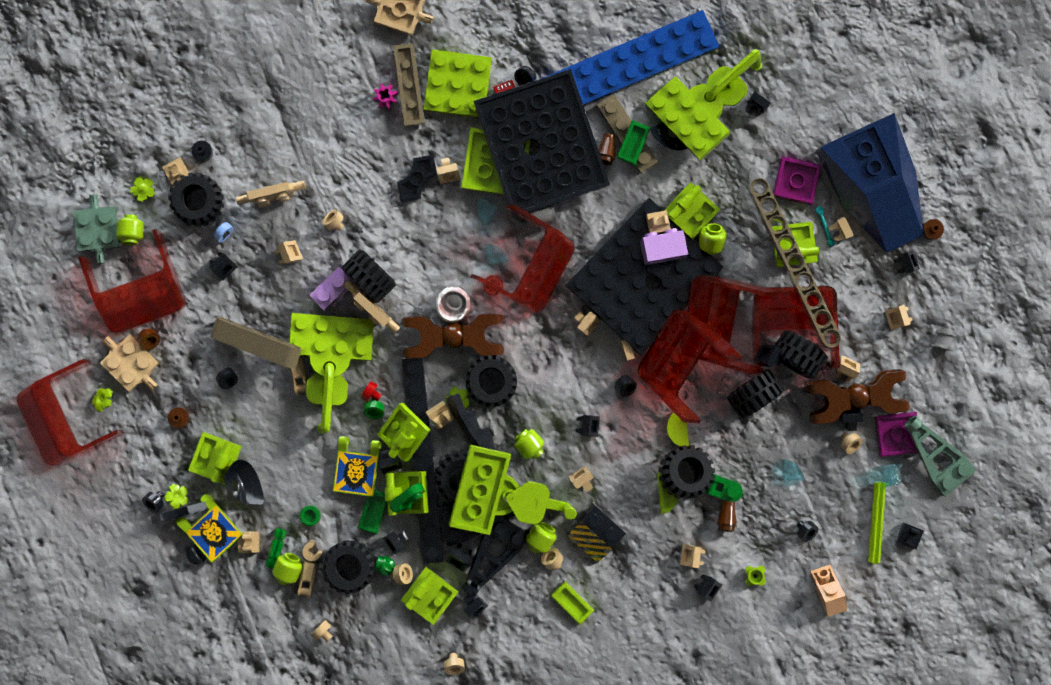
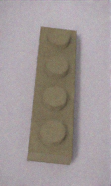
[393,43,425,127]
[597,94,658,174]

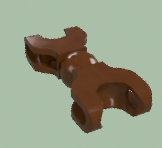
[402,313,504,358]
[805,369,910,424]

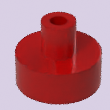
[360,381,382,402]

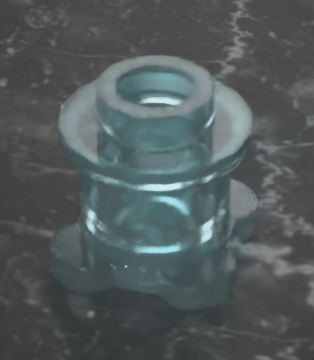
[880,464,903,486]

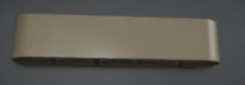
[210,317,302,369]

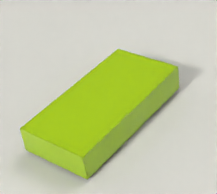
[551,581,594,625]

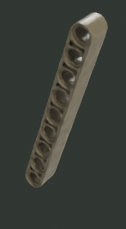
[749,178,841,349]

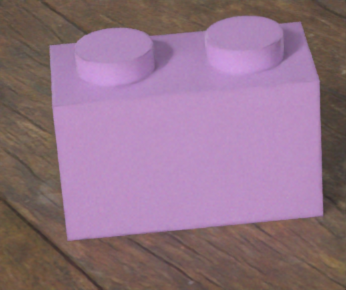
[640,228,688,265]
[309,267,356,312]

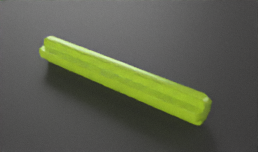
[868,482,886,564]

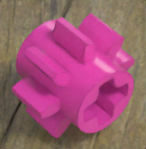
[373,83,398,109]

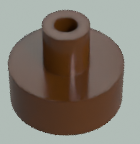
[923,219,944,240]
[138,329,160,350]
[168,408,190,428]

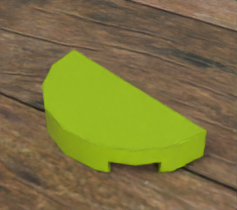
[666,407,689,447]
[657,473,679,514]

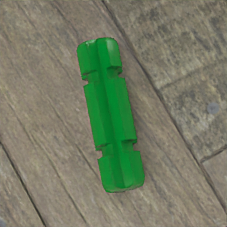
[266,528,286,569]

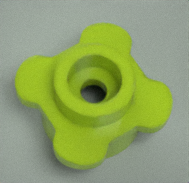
[745,565,766,586]

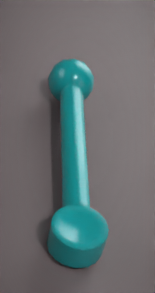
[815,206,835,247]

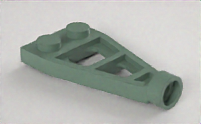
[904,416,977,497]

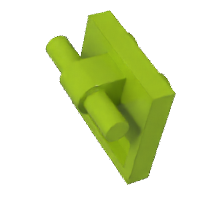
[664,182,720,240]
[771,221,819,268]
[377,403,430,462]
[188,432,243,484]
[384,471,429,515]
[401,567,459,625]

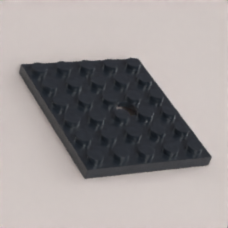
[474,69,610,218]
[566,198,723,356]

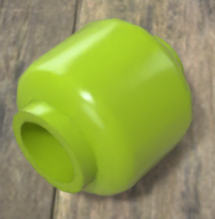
[116,214,144,246]
[699,223,727,255]
[514,429,544,459]
[526,522,557,554]
[272,553,303,585]

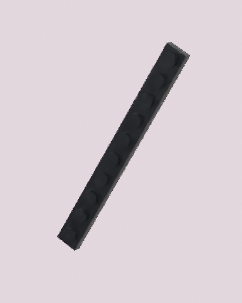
[402,358,444,564]

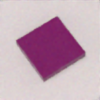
[773,156,821,206]
[875,412,918,457]

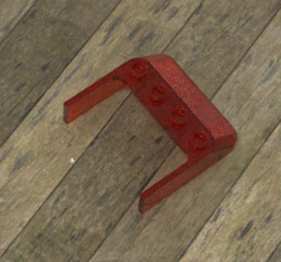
[470,204,575,313]
[78,229,186,333]
[681,275,778,374]
[751,286,840,372]
[638,309,742,424]
[17,359,124,466]

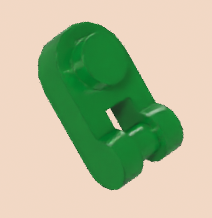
[705,474,743,502]
[390,483,425,512]

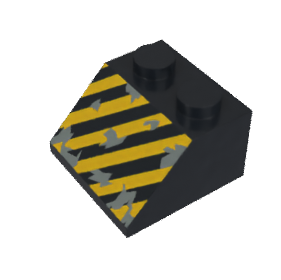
[567,505,626,563]

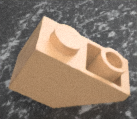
[810,565,847,617]

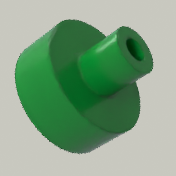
[363,398,385,419]

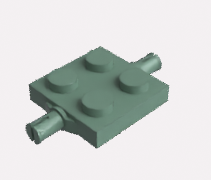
[73,194,120,264]

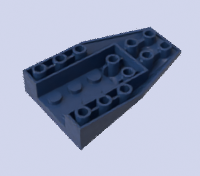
[816,113,924,253]

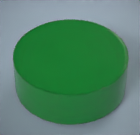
[299,505,321,526]

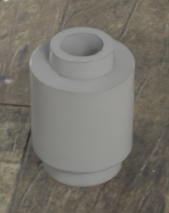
[526,206,557,228]

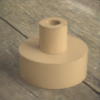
[322,209,344,231]
[841,433,863,454]
[541,548,563,570]
[391,563,413,585]
[311,620,332,642]
[443,653,465,675]

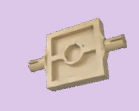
[366,0,434,36]
[236,180,306,207]
[343,279,400,333]
[100,334,160,392]

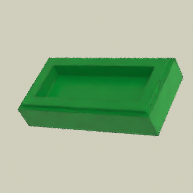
[616,120,651,166]
[358,490,387,534]

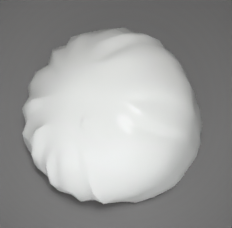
[436,286,471,322]

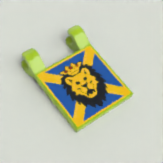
[333,436,382,497]
[176,494,243,563]

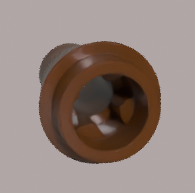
[598,133,615,165]
[716,501,737,532]

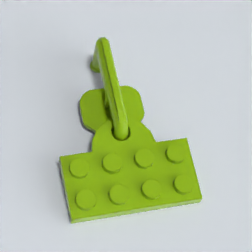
[645,49,762,161]
[289,313,374,434]
[449,445,577,535]

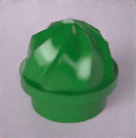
[375,555,395,576]

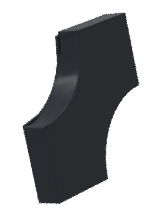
[397,154,437,203]
[150,501,207,524]

